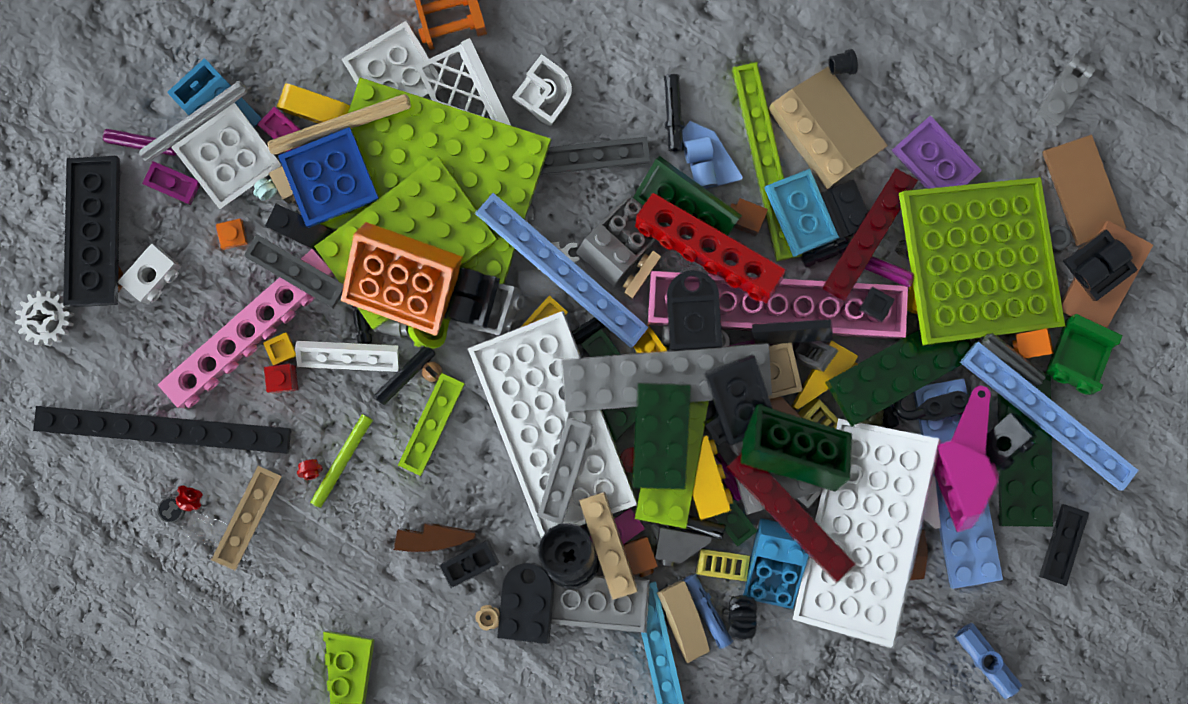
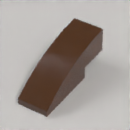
[394,523,477,552]

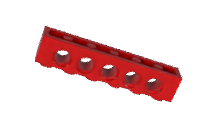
[635,193,786,304]

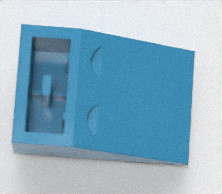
[167,58,262,128]
[743,518,809,609]

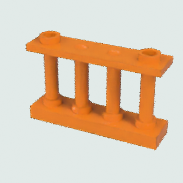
[415,0,487,50]

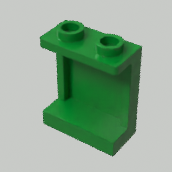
[1045,314,1123,395]

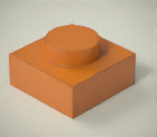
[215,218,248,250]

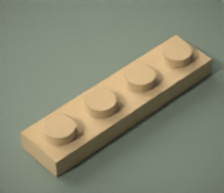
[211,466,282,571]
[579,492,638,600]

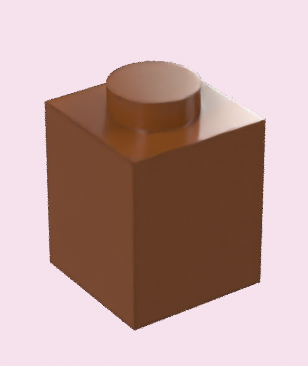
[730,198,768,236]
[623,536,658,577]

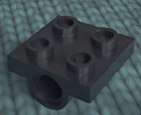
[1063,229,1138,301]
[443,268,500,328]

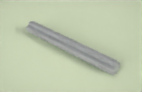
[139,81,248,162]

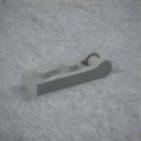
[1036,54,1096,126]

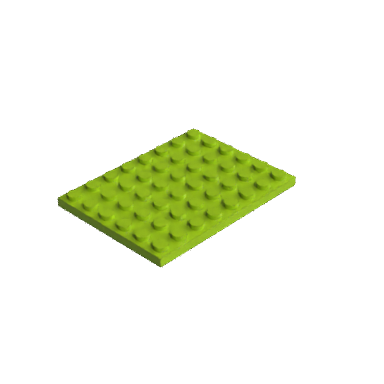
[320,77,552,284]

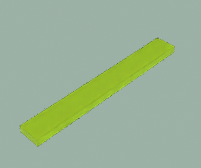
[732,62,802,262]

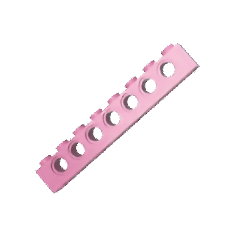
[158,249,335,408]

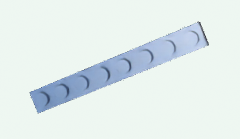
[475,193,648,348]
[960,342,1139,491]

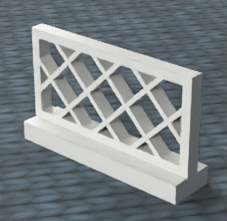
[415,38,511,126]

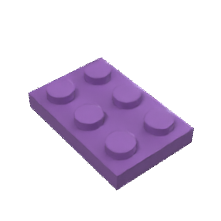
[891,115,982,189]

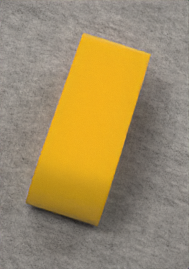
[276,83,350,124]

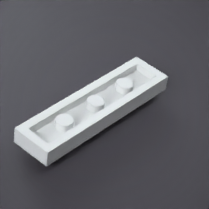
[295,341,400,372]

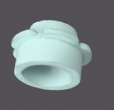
[253,178,277,201]

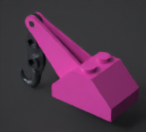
[894,386,998,532]

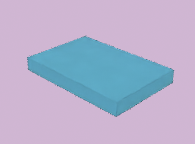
[764,169,839,257]

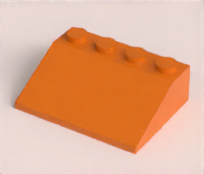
[341,222,462,336]

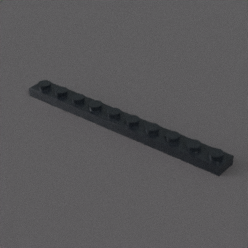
[33,406,291,454]

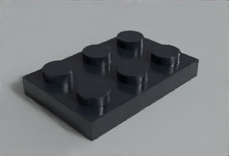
[704,354,773,446]

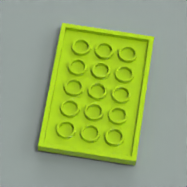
[314,156,498,330]

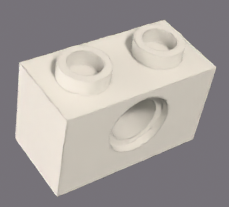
[118,244,182,304]

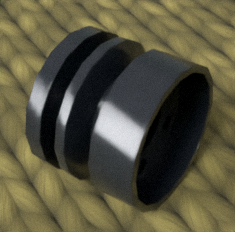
[538,523,599,589]

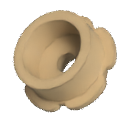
[475,605,500,630]

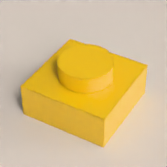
[263,332,296,366]

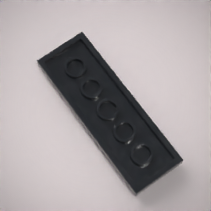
[63,156,120,308]

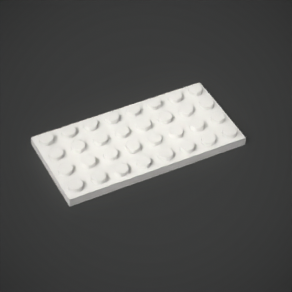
[468,311,638,538]
[793,418,941,647]

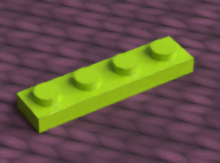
[398,373,465,476]

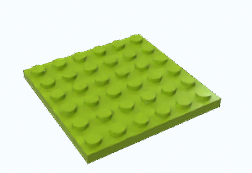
[899,177,1065,345]

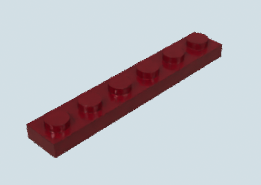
[822,168,918,302]
[726,453,856,583]

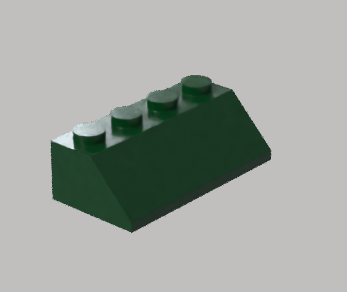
[741,404,852,491]

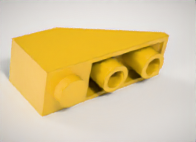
[692,435,733,520]

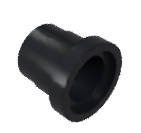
[828,49,858,75]

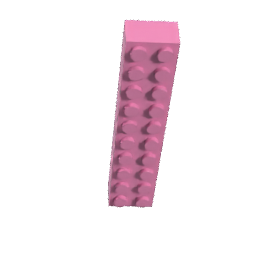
[647,271,908,340]

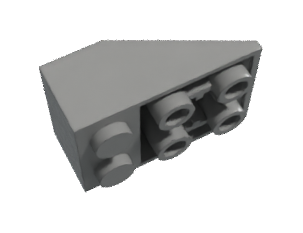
[576,195,666,286]

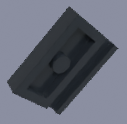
[821,179,868,240]

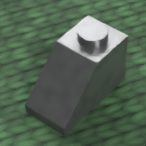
[654,527,712,567]

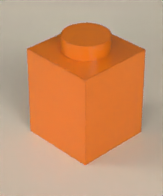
[1012,328,1054,359]

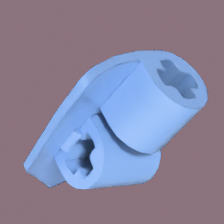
[682,121,743,189]

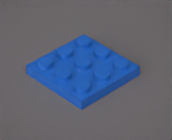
[278,127,379,228]

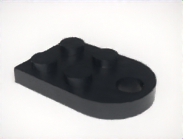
[667,270,722,350]
[497,563,554,644]

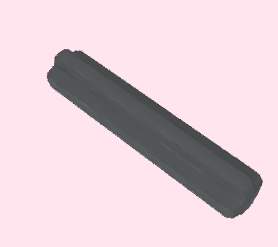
[982,333,1045,385]

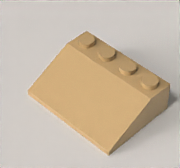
[768,66,888,190]

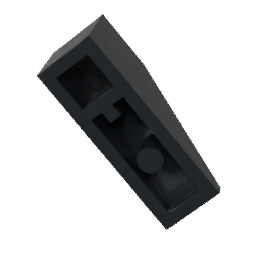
[265,204,334,252]

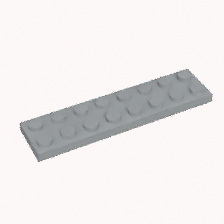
[562,343,772,412]

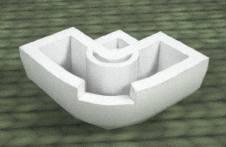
[512,54,572,126]

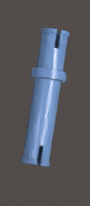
[682,573,733,649]

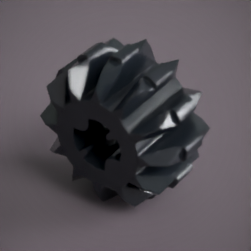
[728,595,757,640]

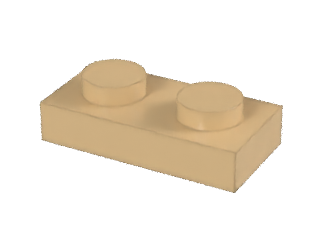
[623,251,661,300]

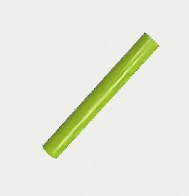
[310,414,373,508]

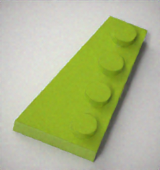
[323,631,375,704]

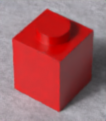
[264,364,299,394]

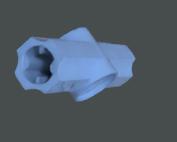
[954,623,1022,699]

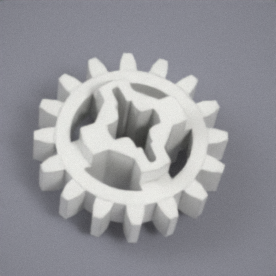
[15,291,74,346]

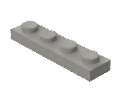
[537,417,593,524]

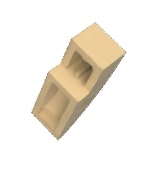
[656,581,710,663]

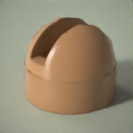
[422,361,443,382]

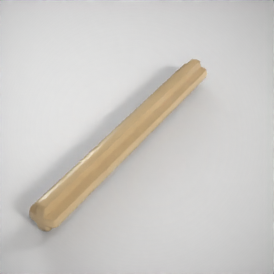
[267,94,411,155]

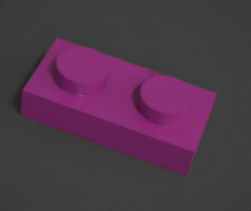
[142,161,200,205]

